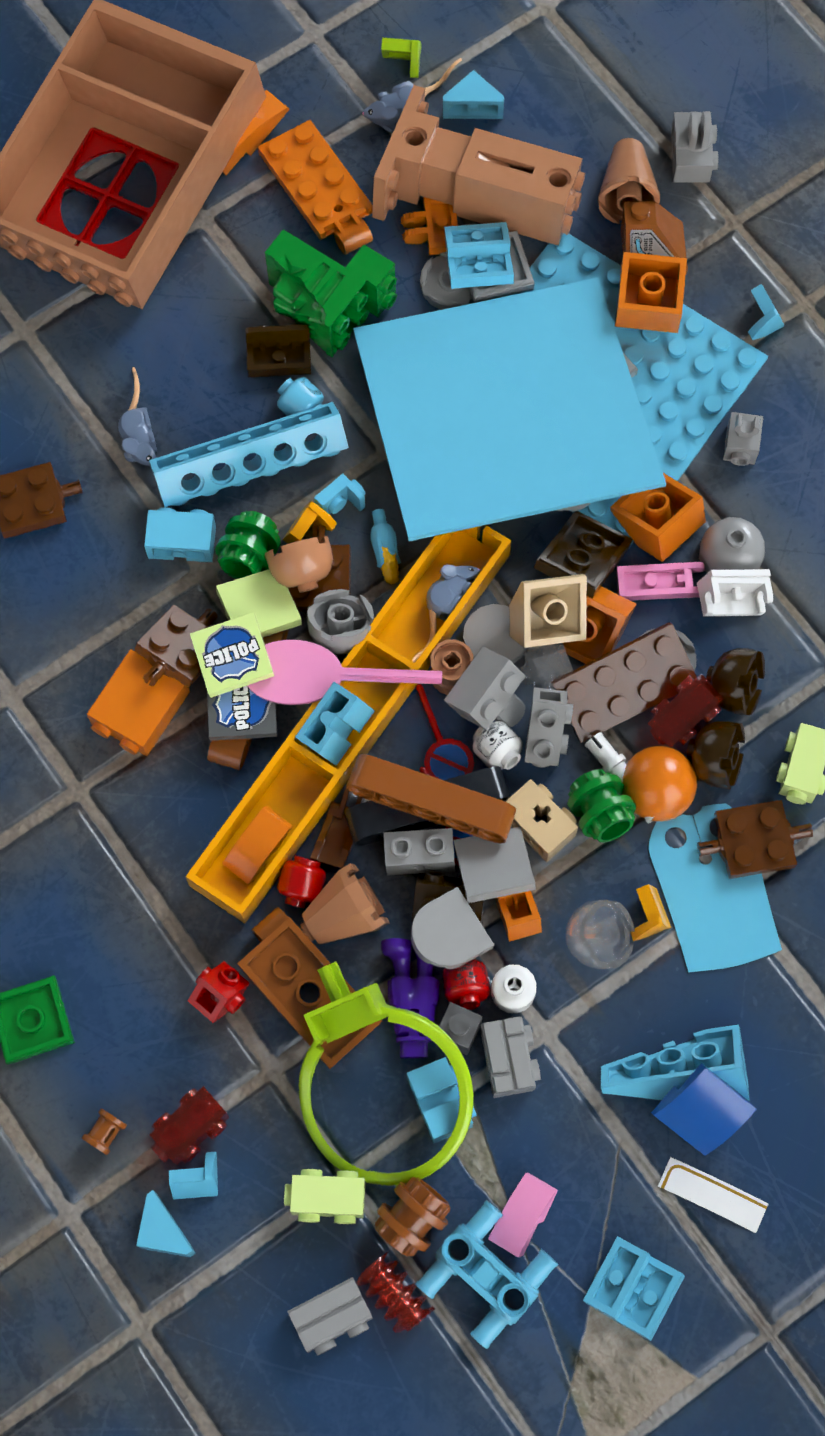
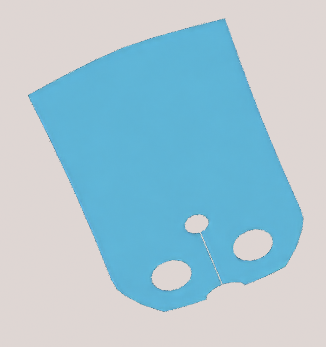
[648,803,782,972]

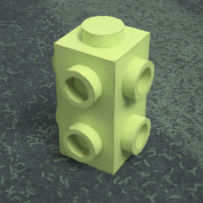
[776,723,825,805]
[284,1169,365,1224]

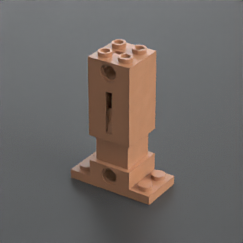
[372,85,585,246]

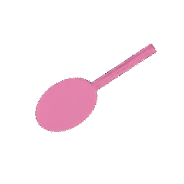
[247,640,442,705]

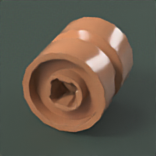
[430,639,473,695]

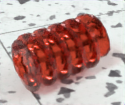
[356,1251,435,1334]

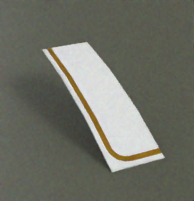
[658,1157,768,1233]

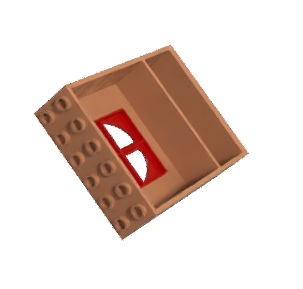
[0,0,266,309]

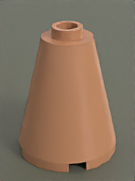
[598,138,660,224]

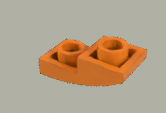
[222,805,293,885]

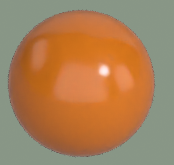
[622,746,697,822]

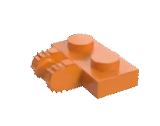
[401,197,458,255]

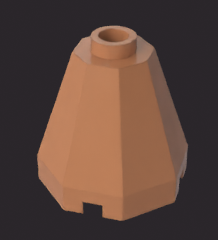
[300,863,390,944]

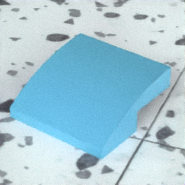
[444,222,514,289]
[583,1236,685,1341]

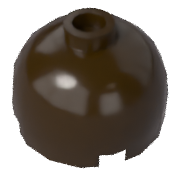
[706,648,765,715]
[687,721,745,790]

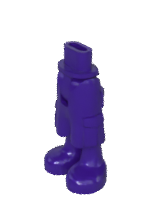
[381,938,440,1059]

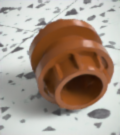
[375,1177,450,1256]

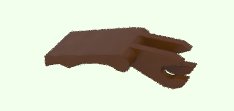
[310,774,365,869]

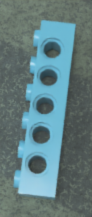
[149,402,349,507]

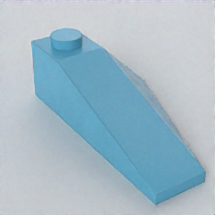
[601,1024,750,1101]

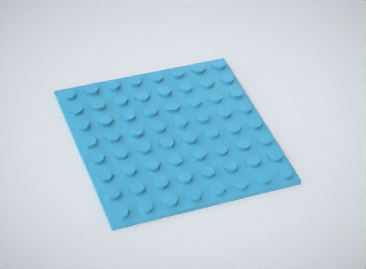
[508,234,768,544]
[353,277,666,541]

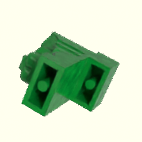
[265,229,397,357]

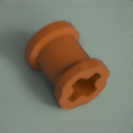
[81,1108,127,1156]

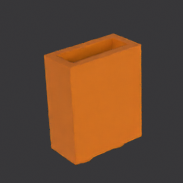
[87,649,190,756]

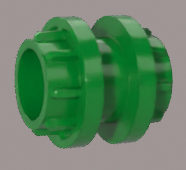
[215,511,281,579]
[567,769,636,843]

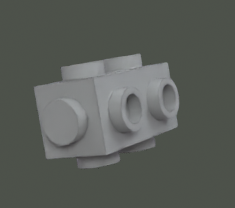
[525,687,573,768]

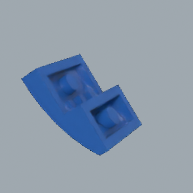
[651,1063,757,1156]

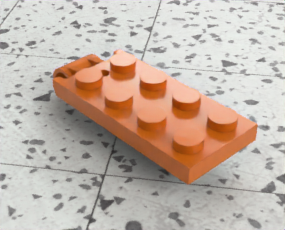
[258,120,373,255]

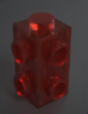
[648,674,723,748]
[149,1086,230,1165]

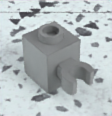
[723,412,763,466]

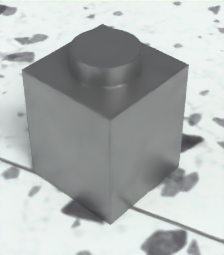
[439,1002,483,1055]

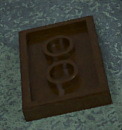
[534,511,633,598]

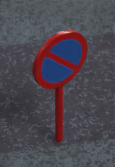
[416,684,474,780]

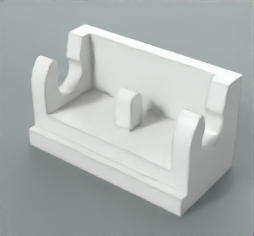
[697,569,773,616]

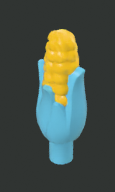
[370,509,401,584]

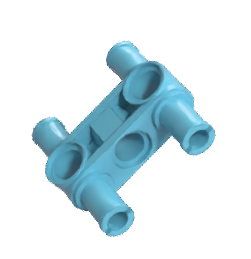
[415,1200,559,1349]

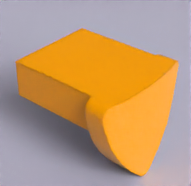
[282,501,337,544]
[630,884,671,941]

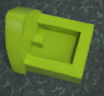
[381,37,422,78]

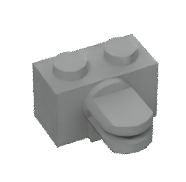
[671,111,718,183]
[444,646,526,730]

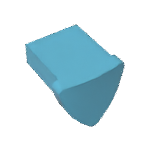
[748,284,784,340]
[169,1152,218,1200]

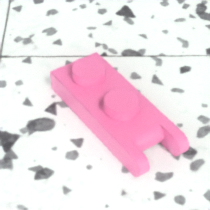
[616,562,705,601]

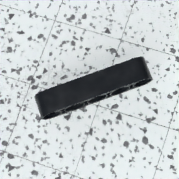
[344,766,511,846]

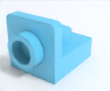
[314,474,366,514]

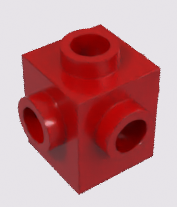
[187,961,250,1023]

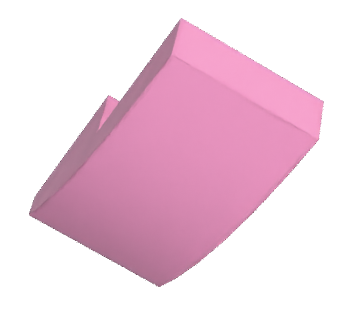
[488,1173,558,1257]

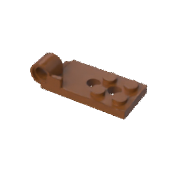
[237,907,382,1069]

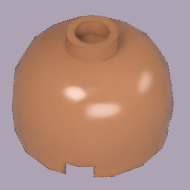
[265,536,333,593]

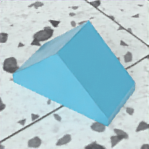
[443,70,504,119]
[136,1190,196,1257]

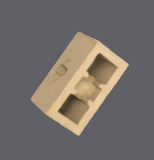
[506,779,578,862]

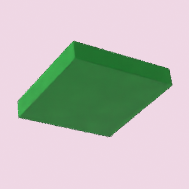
[0,975,75,1065]

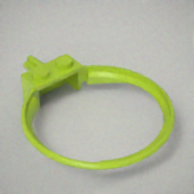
[298,961,474,1186]

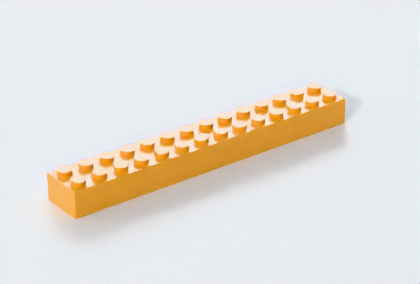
[185,525,511,924]

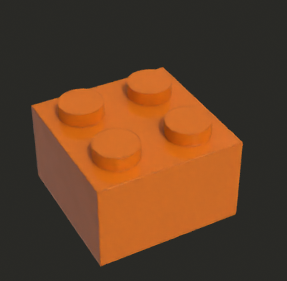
[615,252,687,333]

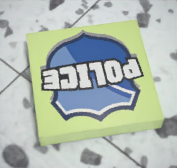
[190,612,275,698]

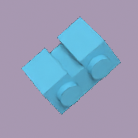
[144,507,216,562]
[295,682,375,766]
[407,1057,477,1144]

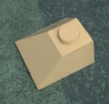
[509,574,587,648]

